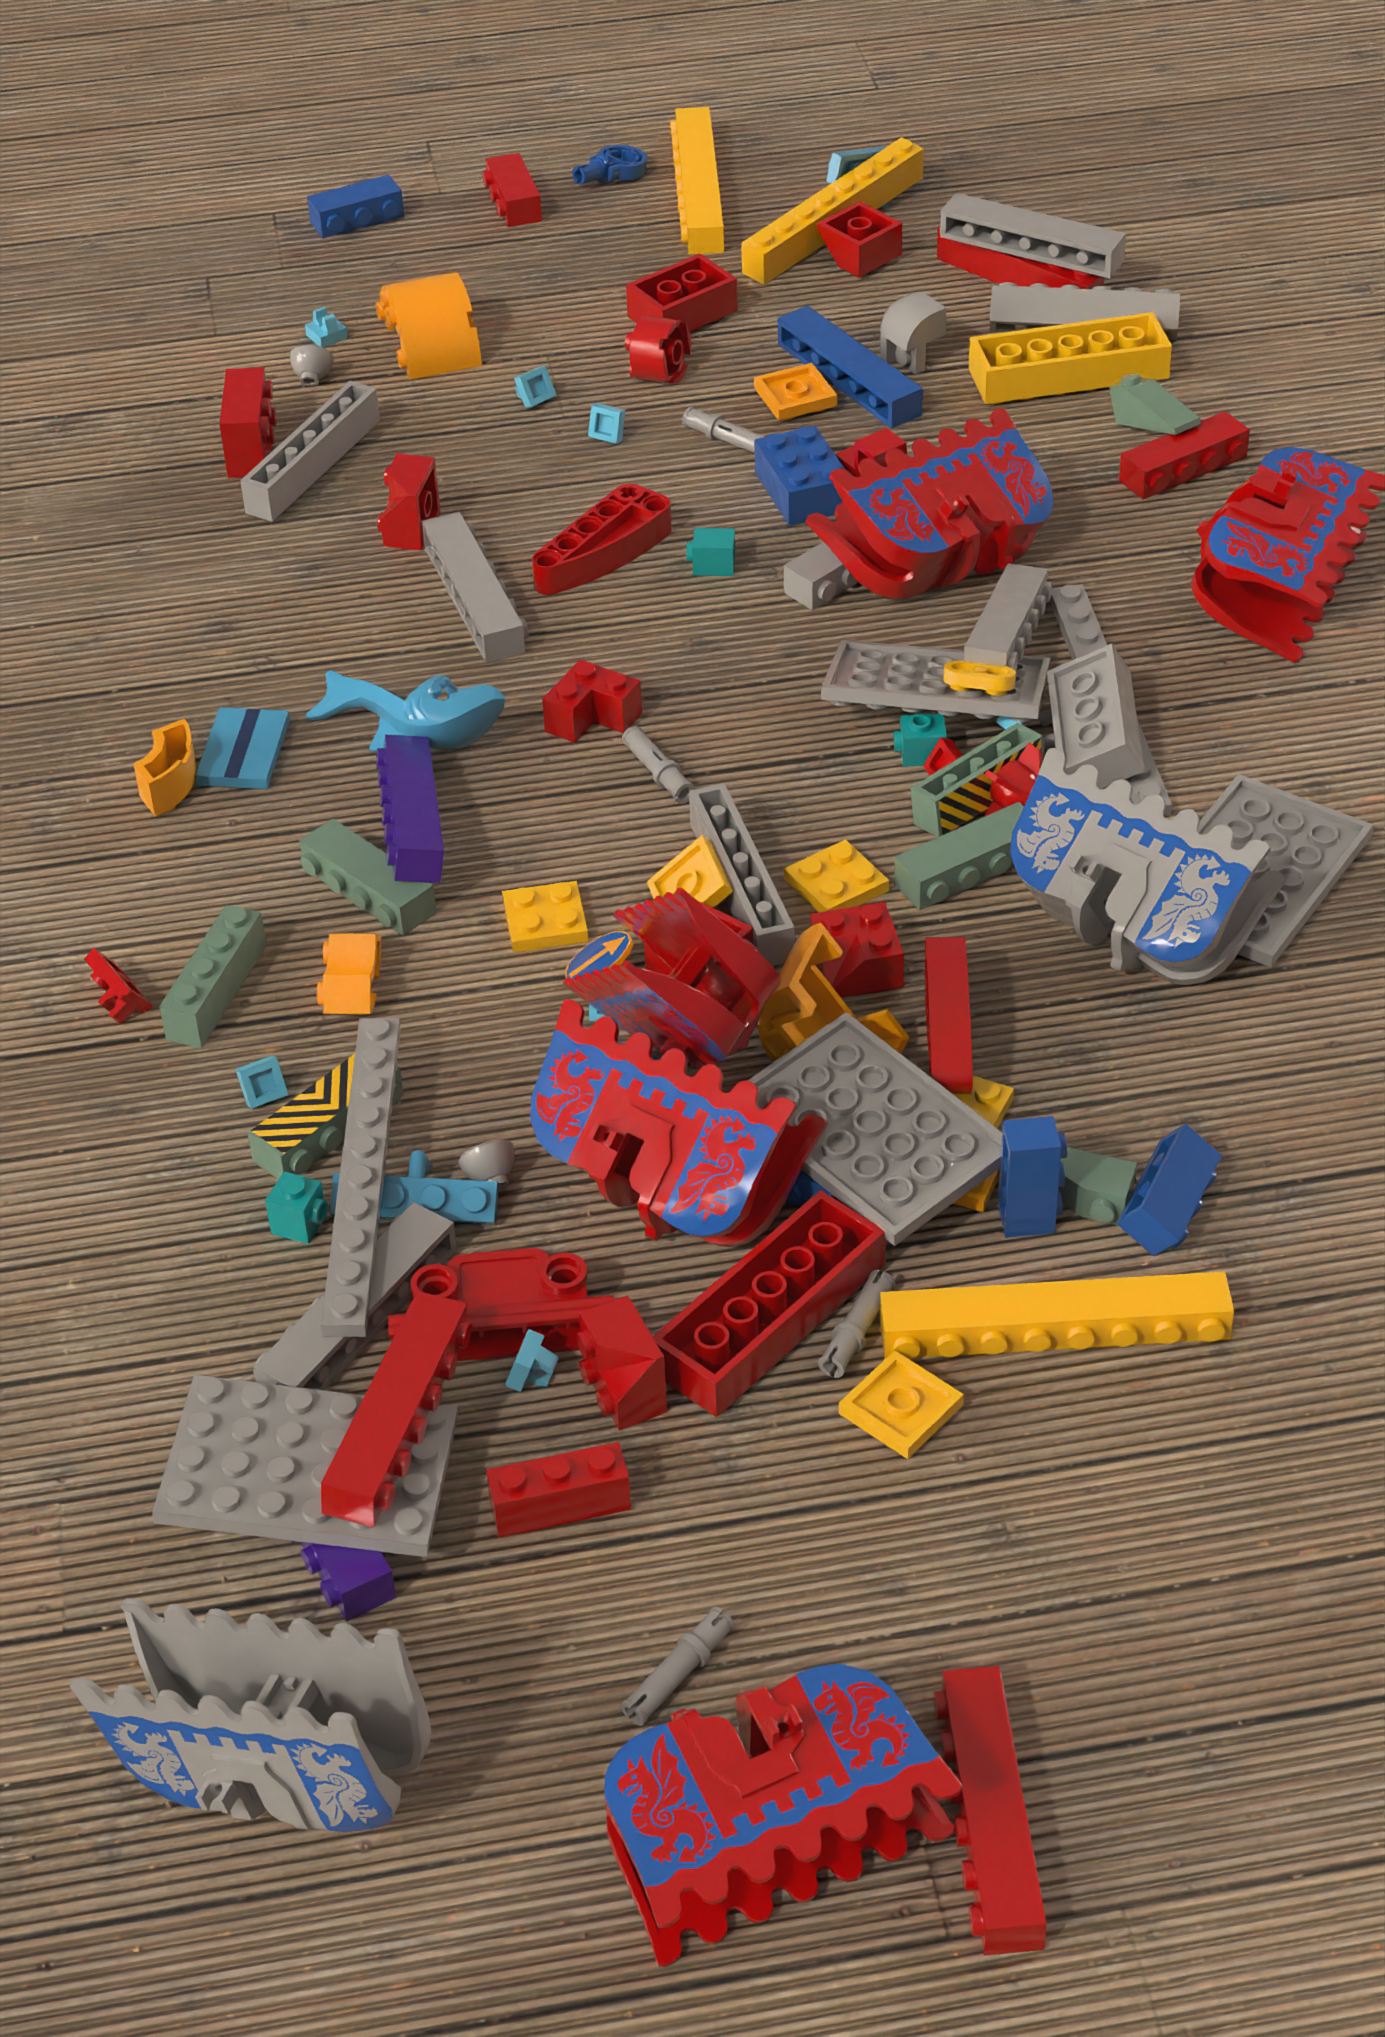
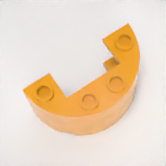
[375,272,482,380]
[758,922,909,1063]

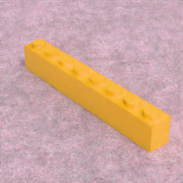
[670,107,724,255]
[741,137,924,285]
[880,1272,1234,1360]

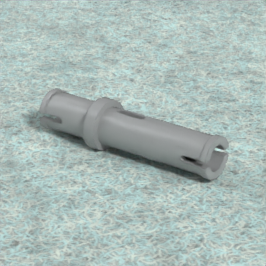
[682,406,765,453]
[622,726,695,804]
[818,1270,895,1378]
[620,1606,735,1726]

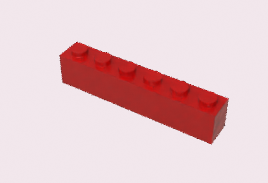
[937,226,1104,289]
[321,1291,472,1528]
[933,1666,1047,1956]

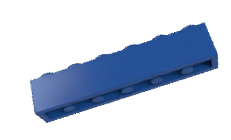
[777,305,924,428]

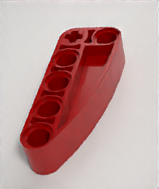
[532,484,672,595]
[924,937,973,1094]

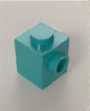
[686,528,736,576]
[893,714,947,767]
[265,1171,328,1244]

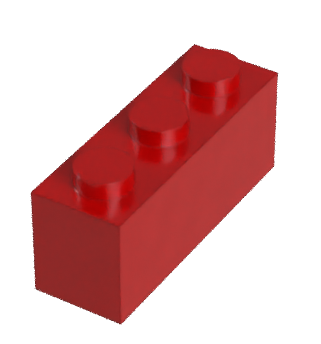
[482,153,542,227]
[486,1442,631,1538]

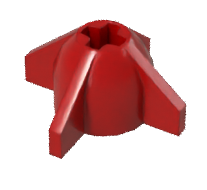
[984,742,1043,816]

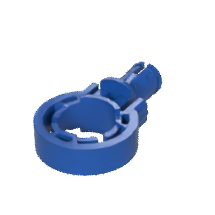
[572,145,647,185]

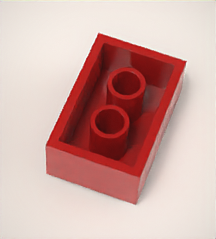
[626,253,738,331]
[219,367,277,478]

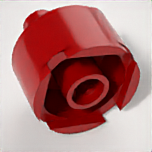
[625,316,691,384]

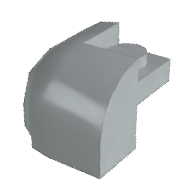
[880,291,946,375]

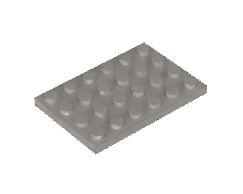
[821,640,1050,722]
[1198,774,1374,967]
[747,1012,1002,1246]
[152,1375,458,1557]

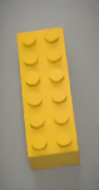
[969,312,1172,404]

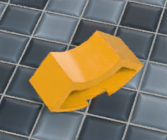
[133,719,197,817]
[317,933,381,1014]

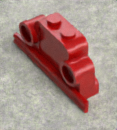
[388,1248,614,1361]

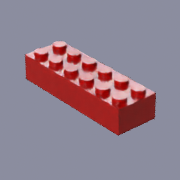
[652,1190,886,1417]

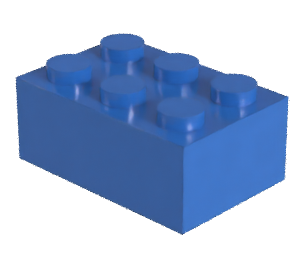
[754,425,844,526]

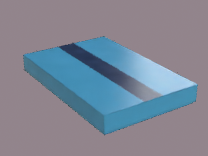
[195,707,290,789]

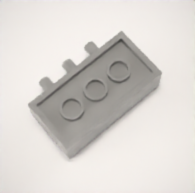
[1039,643,1144,789]

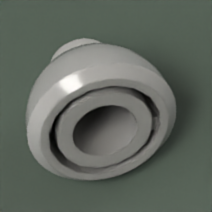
[290,344,334,386]
[458,1139,515,1190]

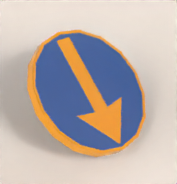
[565,931,634,979]

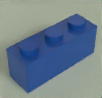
[307,174,404,238]
[998,1116,1067,1238]
[1117,1123,1222,1256]

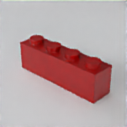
[1119,411,1250,500]

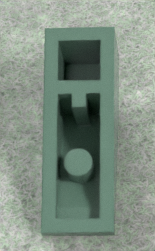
[1109,374,1201,435]
[1058,1147,1137,1225]

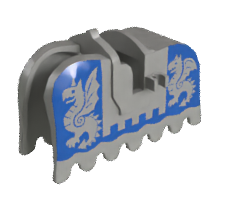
[1010,748,1286,985]
[70,1598,431,1832]

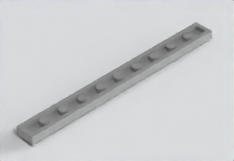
[1050,584,1172,817]
[321,1018,401,1337]

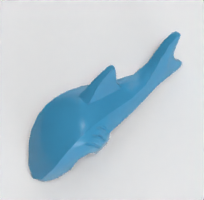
[306,670,505,753]

